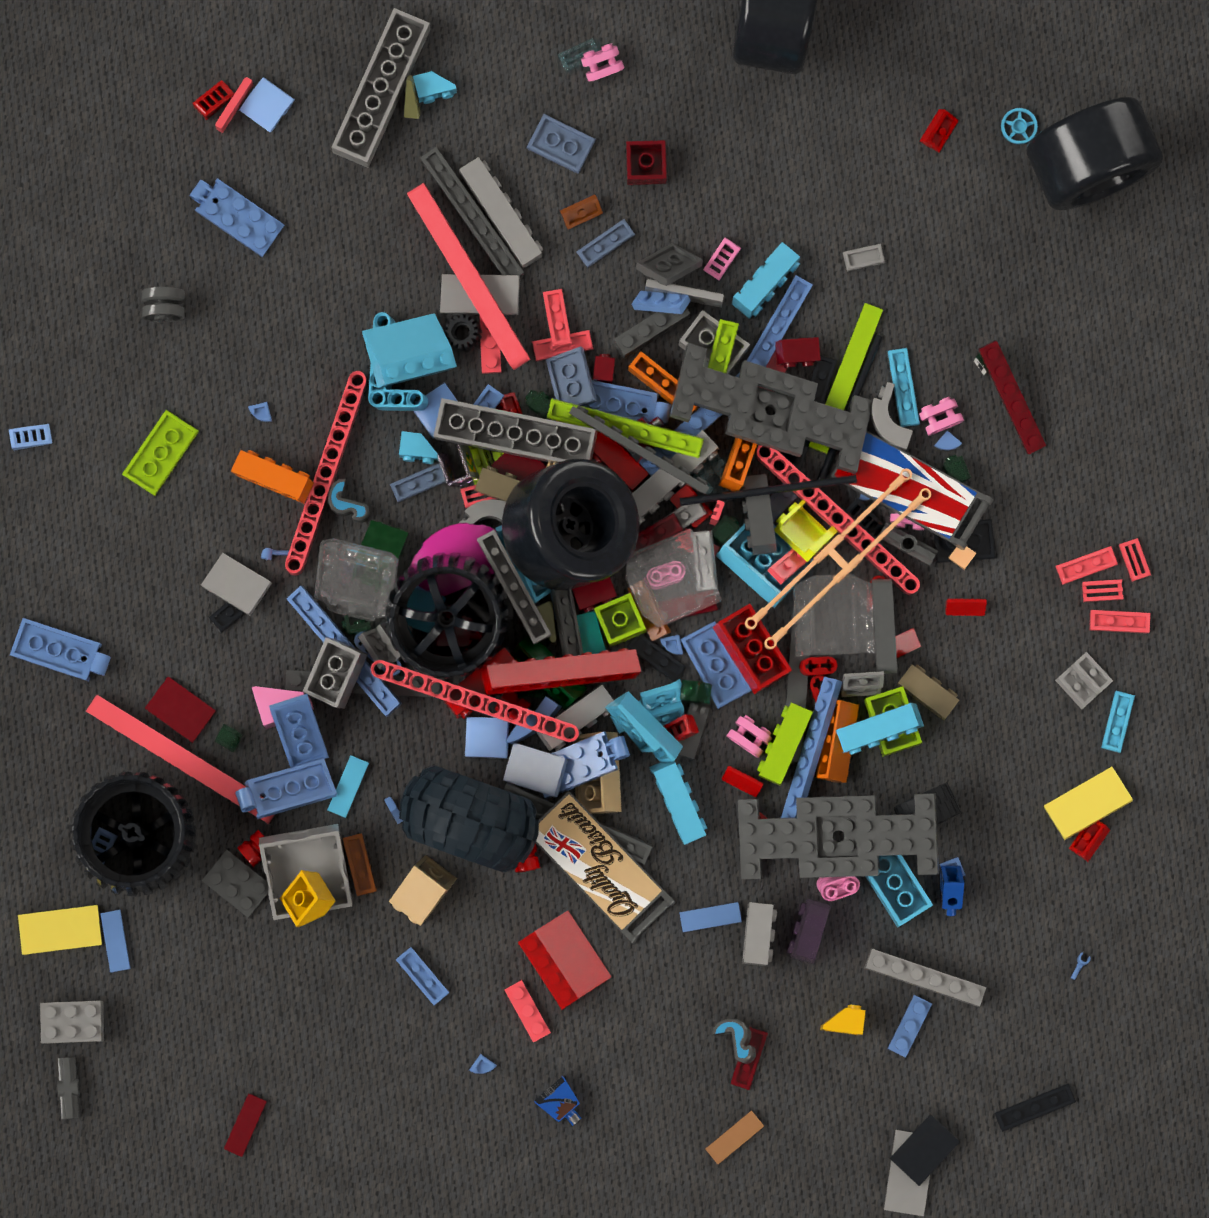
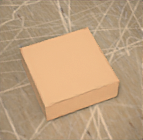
[948,547,976,570]

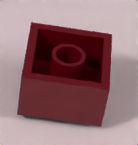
[626,140,667,185]

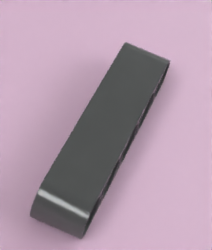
[872,579,897,674]

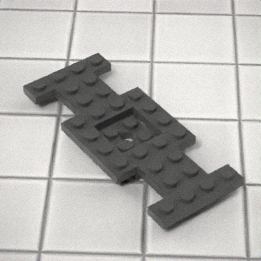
[669,343,873,474]
[738,793,939,879]

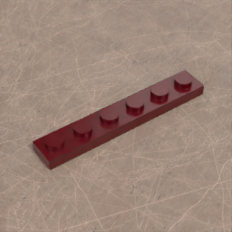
[978,340,1046,454]

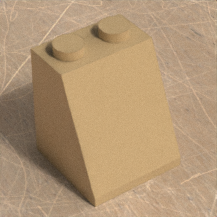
[389,855,457,926]

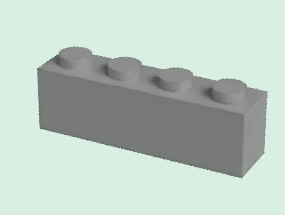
[536,685,614,751]

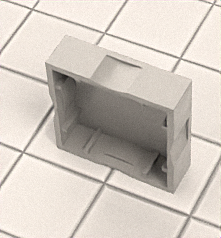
[259,824,352,920]

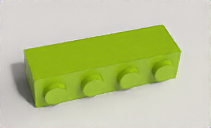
[757,702,813,786]

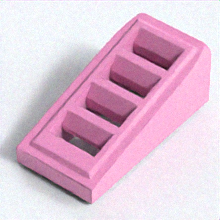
[703,237,741,280]

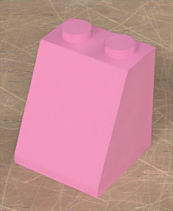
[252,687,314,729]

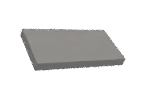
[440,274,520,315]
[645,279,724,308]
[884,1130,930,1216]

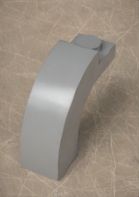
[871,382,913,452]
[459,499,506,525]

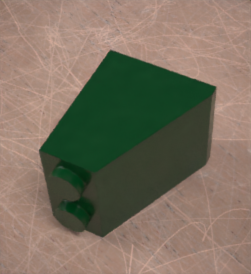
[352,520,408,591]

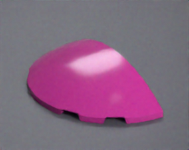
[411,523,496,596]

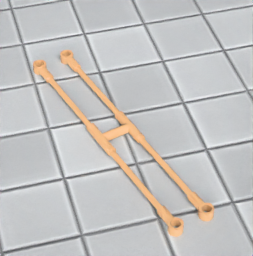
[745,468,931,650]

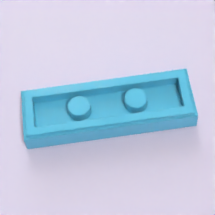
[1101,691,1135,753]
[327,756,369,818]

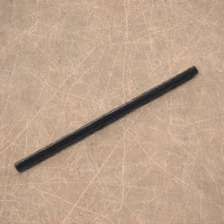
[811,335,883,496]
[679,475,857,506]

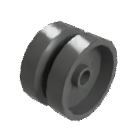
[142,287,185,322]

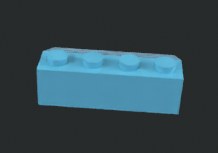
[362,313,457,388]
[716,524,813,608]

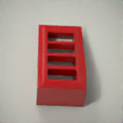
[192,80,235,120]
[663,714,699,742]

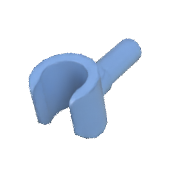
[261,548,289,561]
[1070,953,1091,980]

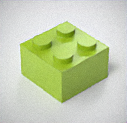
[594,593,646,647]

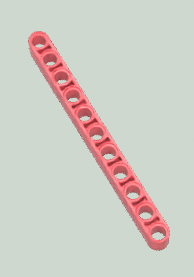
[407,183,531,370]
[285,371,367,576]
[755,445,920,595]
[370,660,579,742]
[86,694,275,824]

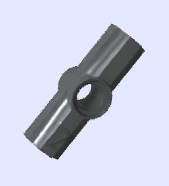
[880,522,938,566]
[57,1057,80,1119]

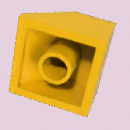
[280,870,336,927]
[820,1005,866,1035]

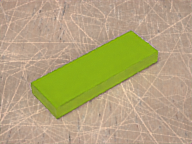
[708,319,739,373]

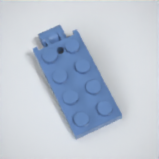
[189,178,285,257]
[584,380,672,425]
[10,618,111,682]
[543,731,630,799]
[235,758,337,819]

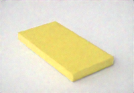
[1044,767,1133,840]
[18,905,102,955]

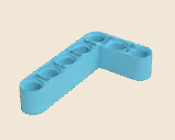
[368,312,428,411]

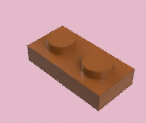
[560,195,603,229]

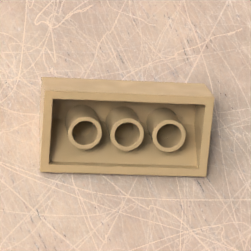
[573,732,621,814]

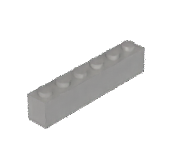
[459,157,543,269]
[632,430,719,526]
[477,530,551,645]
[864,949,986,1007]

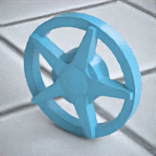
[1001,108,1038,145]

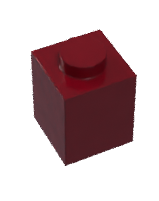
[593,354,615,384]

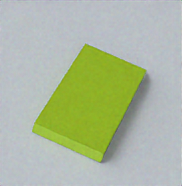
[122,410,199,496]

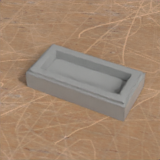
[843,244,885,272]

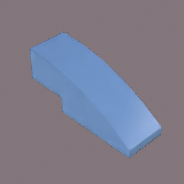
[506,696,562,745]

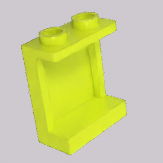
[774,500,838,563]

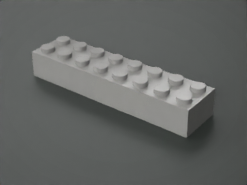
[331,8,430,168]
[433,398,598,464]

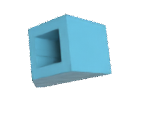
[413,71,457,104]
[399,431,439,464]

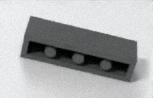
[614,308,690,359]
[740,474,776,555]

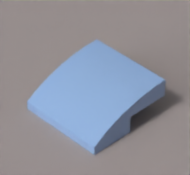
[239,77,295,132]
[465,717,509,759]

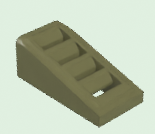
[404,75,421,119]
[537,601,557,645]

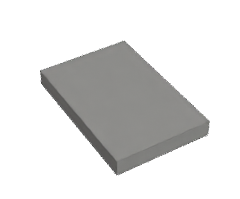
[201,553,272,616]

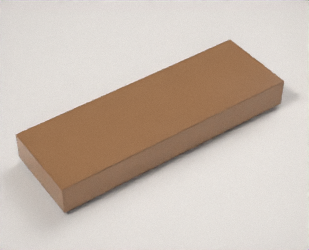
[705,1111,764,1164]

